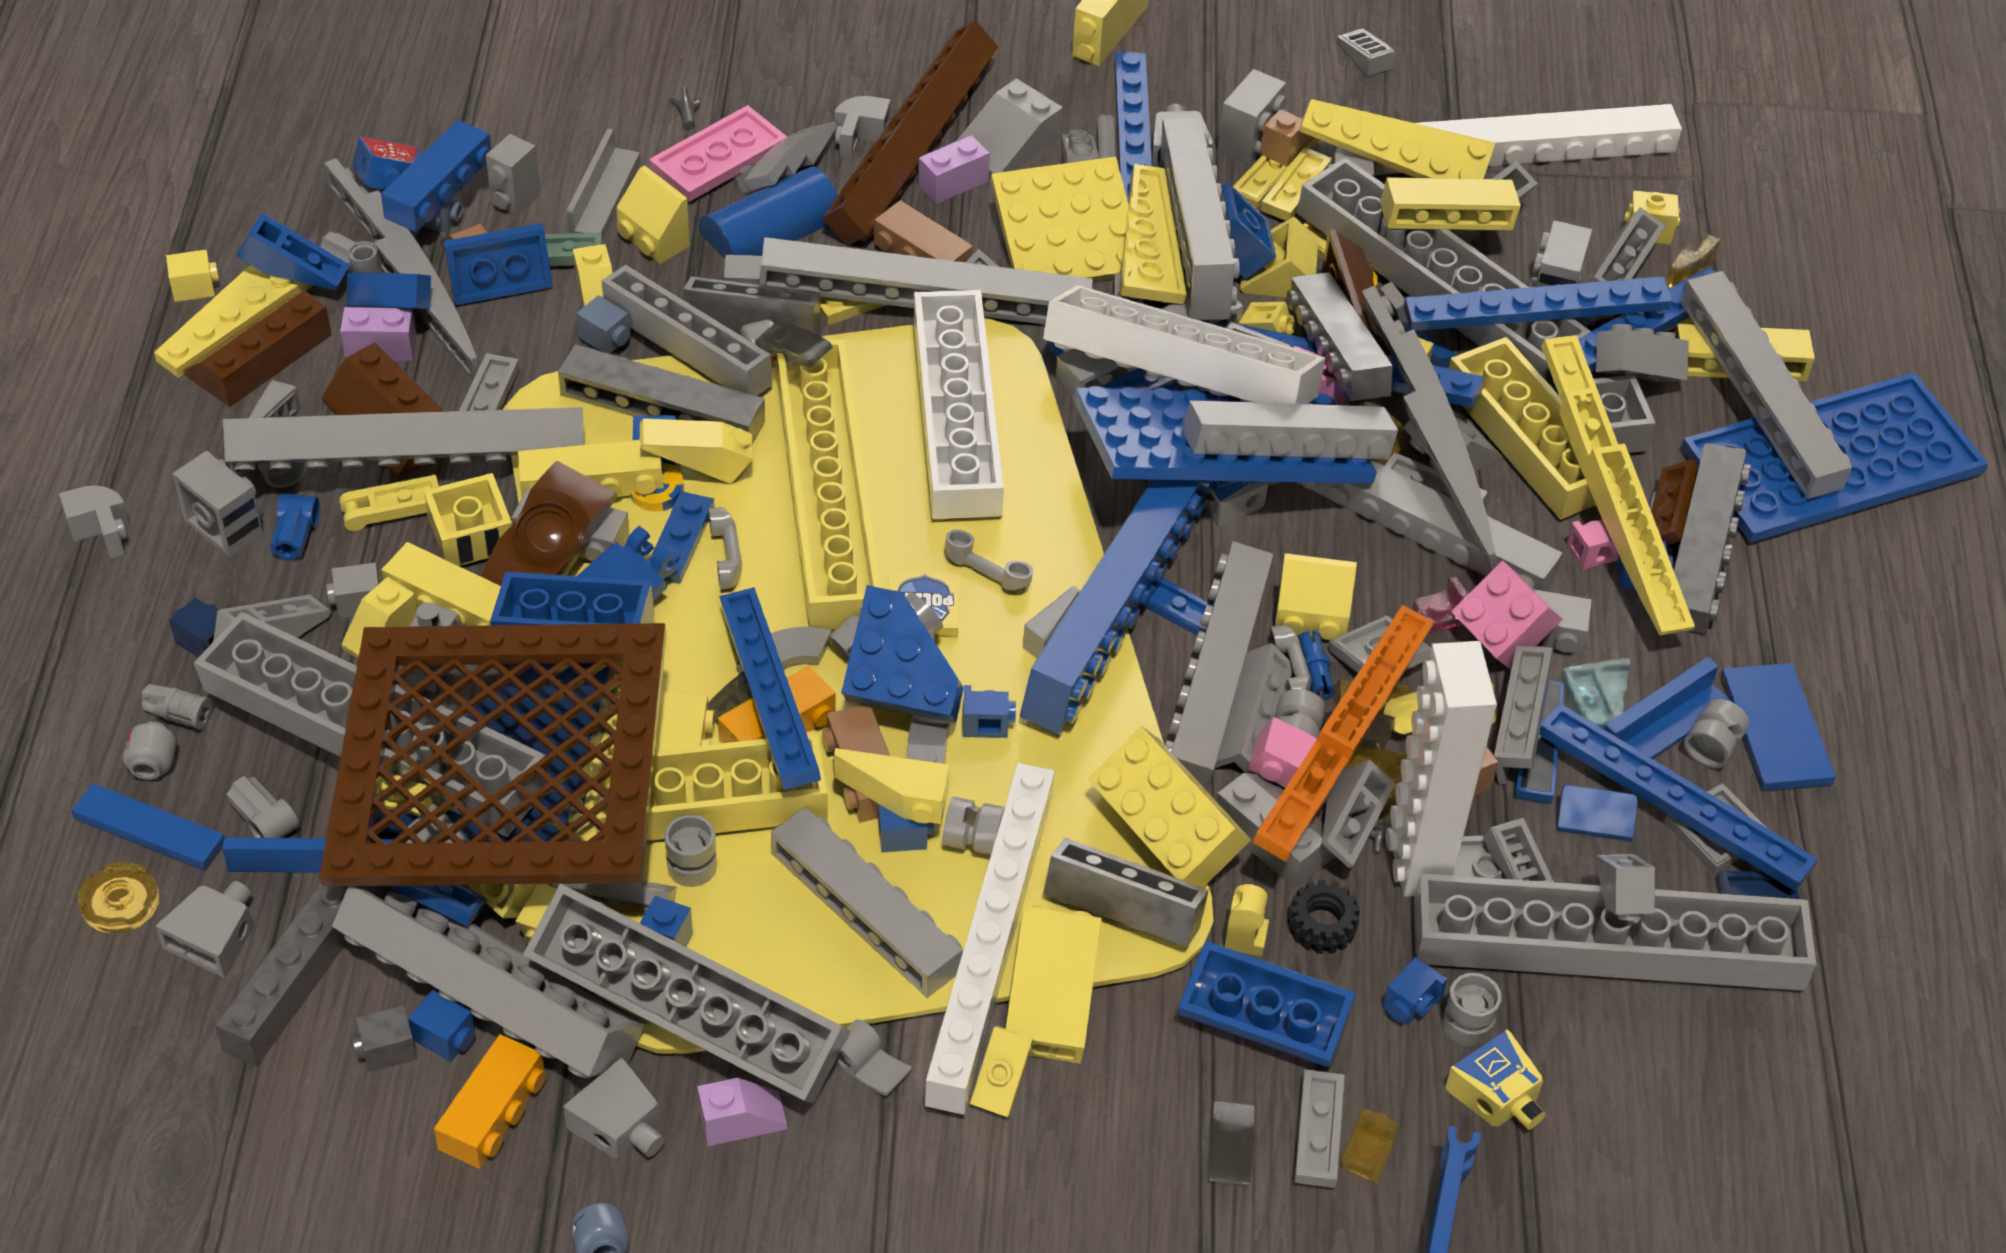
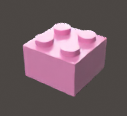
[1451,560,1563,669]

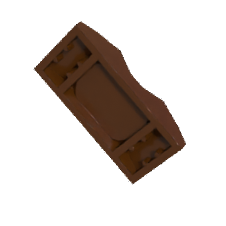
[481,461,618,586]

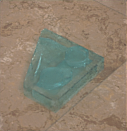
[1561,657,1631,729]

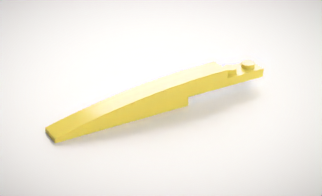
[1541,335,1695,635]

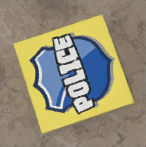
[888,570,961,637]

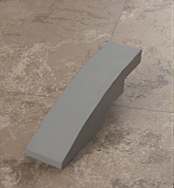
[744,121,837,190]

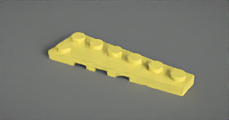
[1299,99,1495,179]
[1120,164,1187,305]
[154,265,313,378]

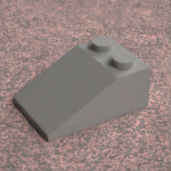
[957,78,1063,176]

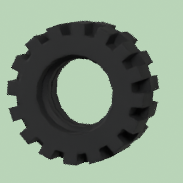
[1288,880,1360,954]

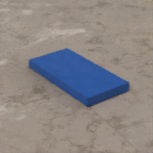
[1720,663,1836,791]

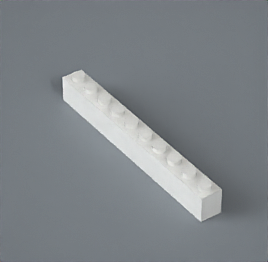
[1373,104,1682,175]
[925,763,1055,1115]

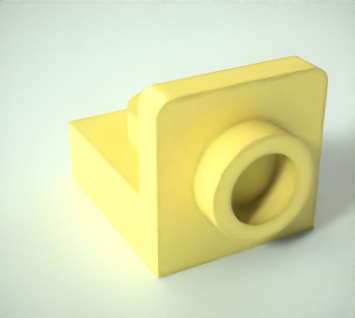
[1238,302,1295,335]

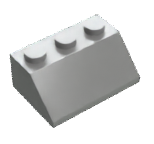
[1216,773,1336,889]

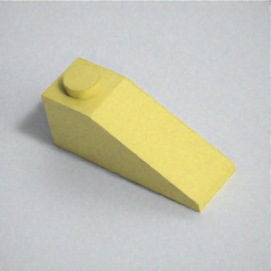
[640,419,753,484]
[834,748,949,824]

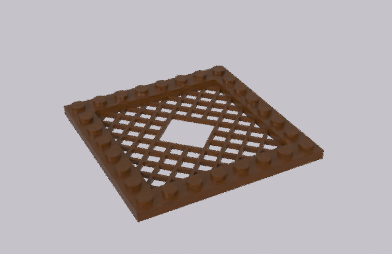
[319,623,667,886]

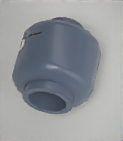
[571,1203,629,1253]

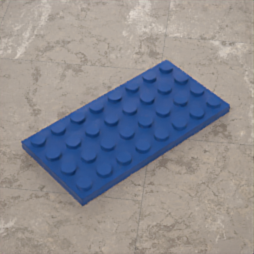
[1681,372,1988,543]
[1073,386,1377,484]

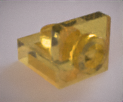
[1339,1109,1400,1183]

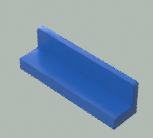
[1604,657,1732,759]

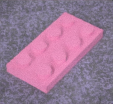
[649,105,787,202]

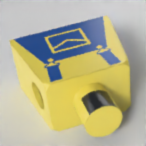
[1445,1029,1545,1130]

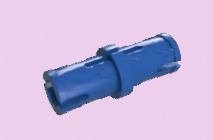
[1298,630,1335,700]

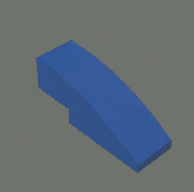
[346,273,431,309]

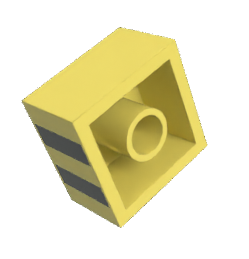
[423,473,512,566]

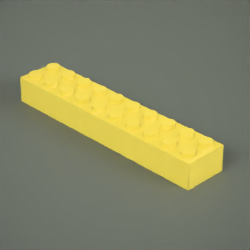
[776,339,881,630]

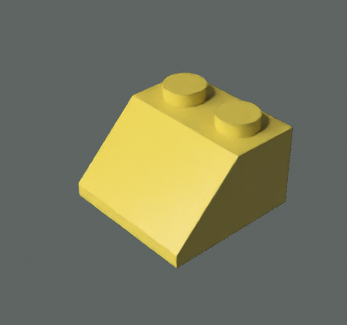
[616,165,690,264]
[1240,217,1318,298]
[1275,553,1357,640]

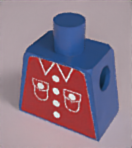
[352,136,420,190]

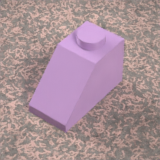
[697,1078,787,1146]

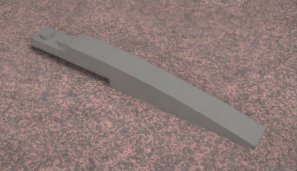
[324,158,478,382]
[1362,286,1498,571]

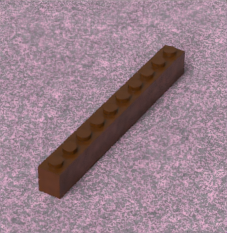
[822,19,998,246]

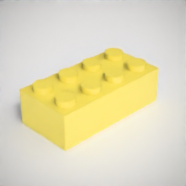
[1088,726,1251,887]

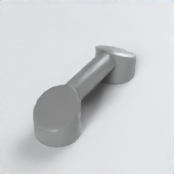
[708,507,742,590]
[945,530,1033,590]
[1269,625,1312,691]

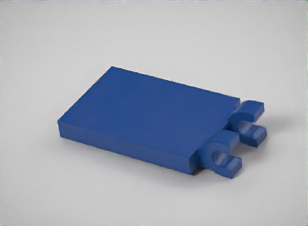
[577,525,678,600]
[1425,1126,1482,1253]

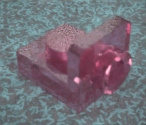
[1412,576,1470,634]

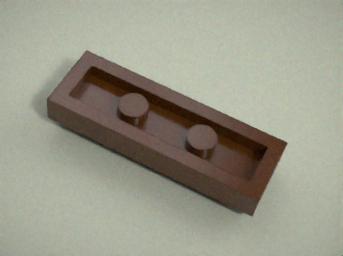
[1651,459,1699,546]

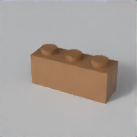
[874,200,973,262]
[822,703,890,823]

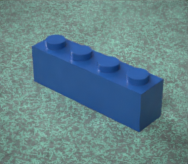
[381,120,492,232]

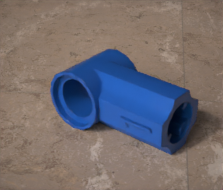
[270,493,320,561]

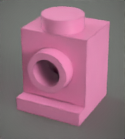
[1566,520,1619,570]

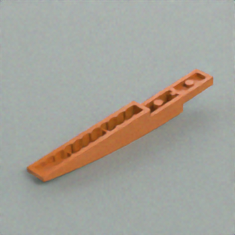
[1252,605,1434,861]

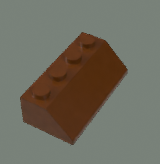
[1321,229,1390,356]
[183,291,332,407]
[322,343,445,479]

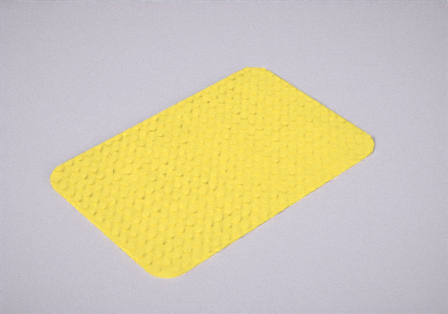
[508,318,1214,1055]

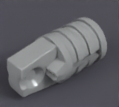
[141,684,213,730]

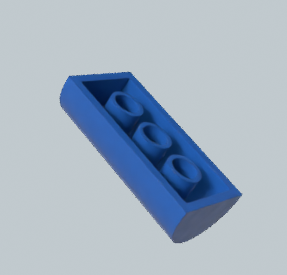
[699,167,837,259]
[1178,941,1356,1068]

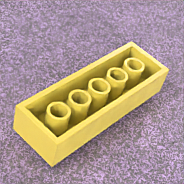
[1449,337,1596,520]
[590,733,828,841]

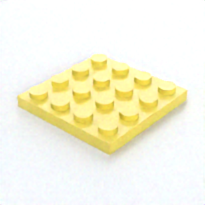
[990,156,1128,283]

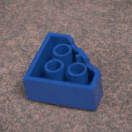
[841,585,964,724]

